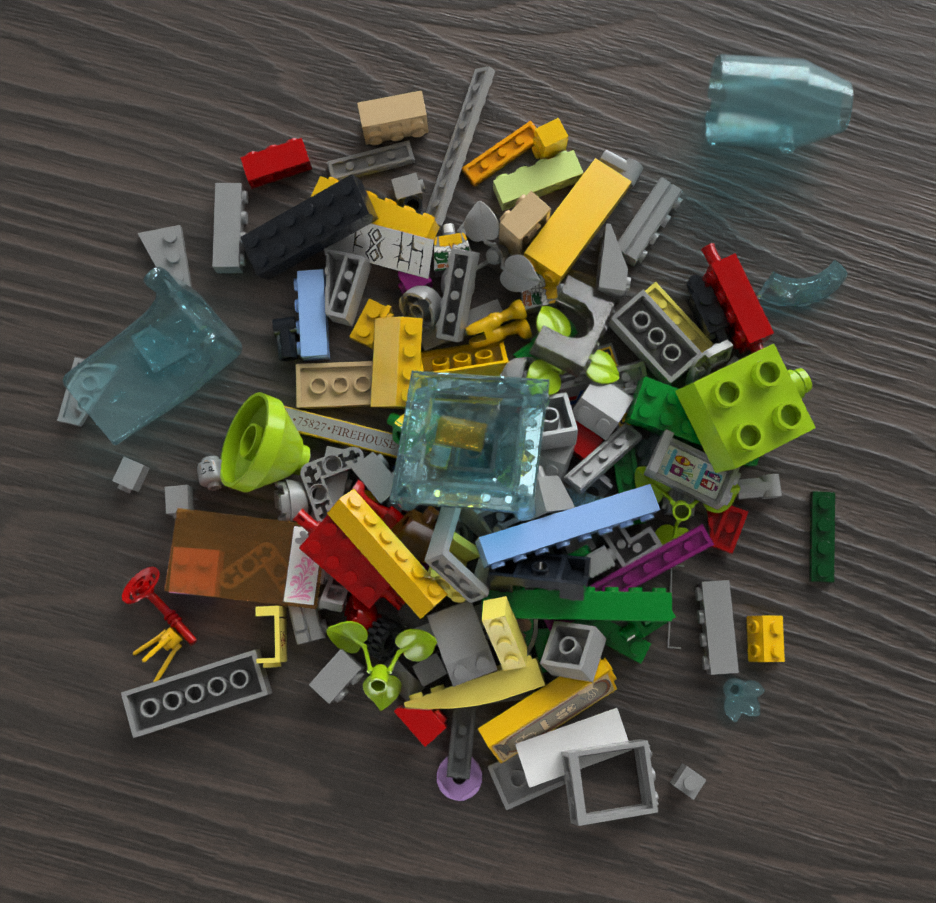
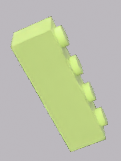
[493,150,583,211]

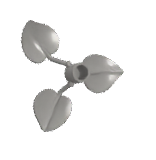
[441,201,541,295]

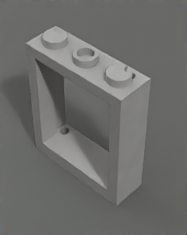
[425,492,495,603]
[561,739,659,826]

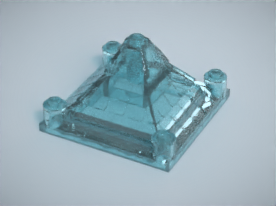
[390,371,550,521]

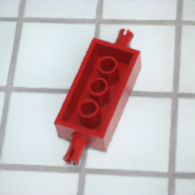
[701,243,774,354]
[293,508,406,610]

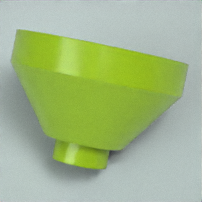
[220,392,310,492]

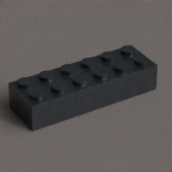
[240,174,379,280]

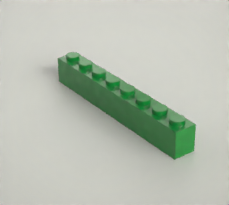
[482,585,672,622]

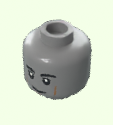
[197,456,223,491]

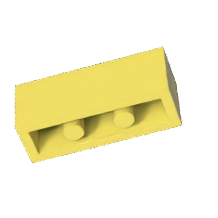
[482,596,527,671]

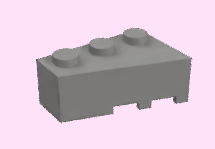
[325,248,372,327]

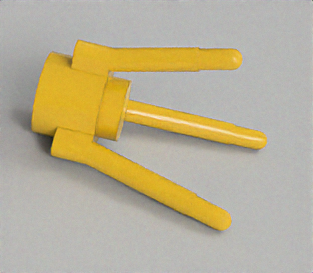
[133,627,183,682]

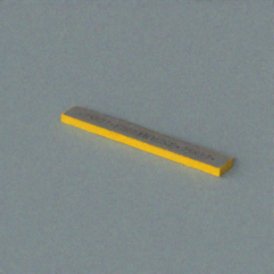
[284,406,453,472]

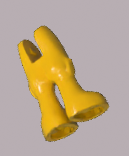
[465,299,532,348]

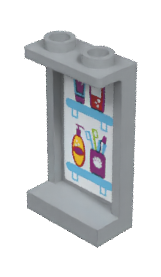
[643,429,741,510]

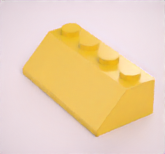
[370,317,423,410]
[420,340,508,395]

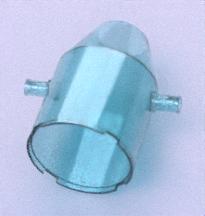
[705,54,853,154]

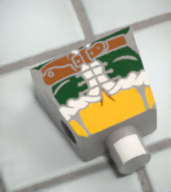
[434,223,471,278]
[521,272,570,315]

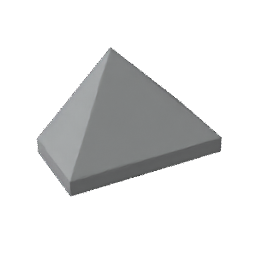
[383,655,425,701]

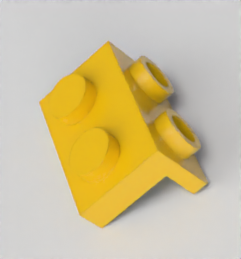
[747,616,785,662]

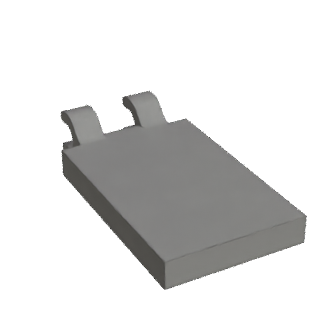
[487,753,566,810]

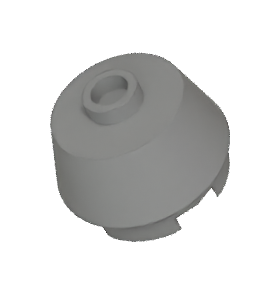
[274,479,310,523]

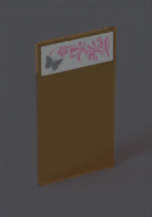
[164,508,322,609]

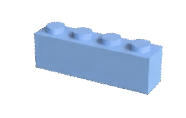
[294,269,330,361]

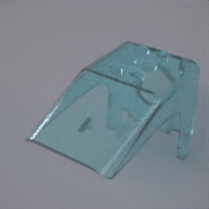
[63,266,242,445]

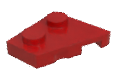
[707,505,748,554]

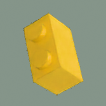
[532,118,569,160]

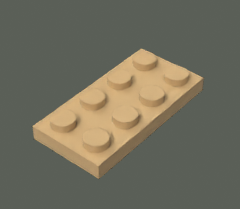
[296,361,373,409]

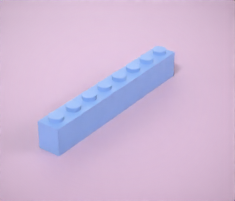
[475,484,660,570]

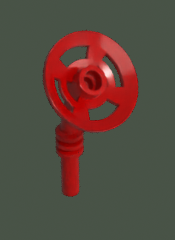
[122,567,197,646]

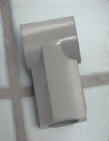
[600,150,643,188]
[736,474,782,500]

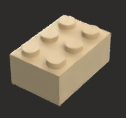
[357,91,428,145]
[499,191,551,256]

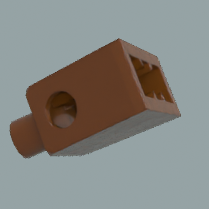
[391,506,440,564]

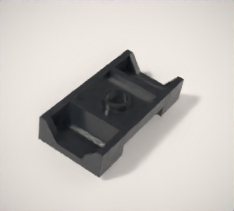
[489,553,591,601]

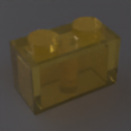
[435,415,488,452]

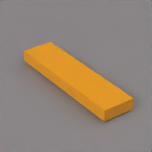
[462,120,536,187]

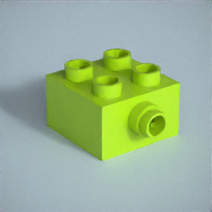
[675,344,816,473]

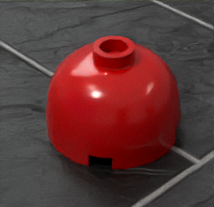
[344,594,381,634]

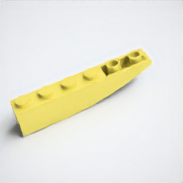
[404,655,546,709]

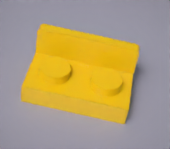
[349,299,394,349]

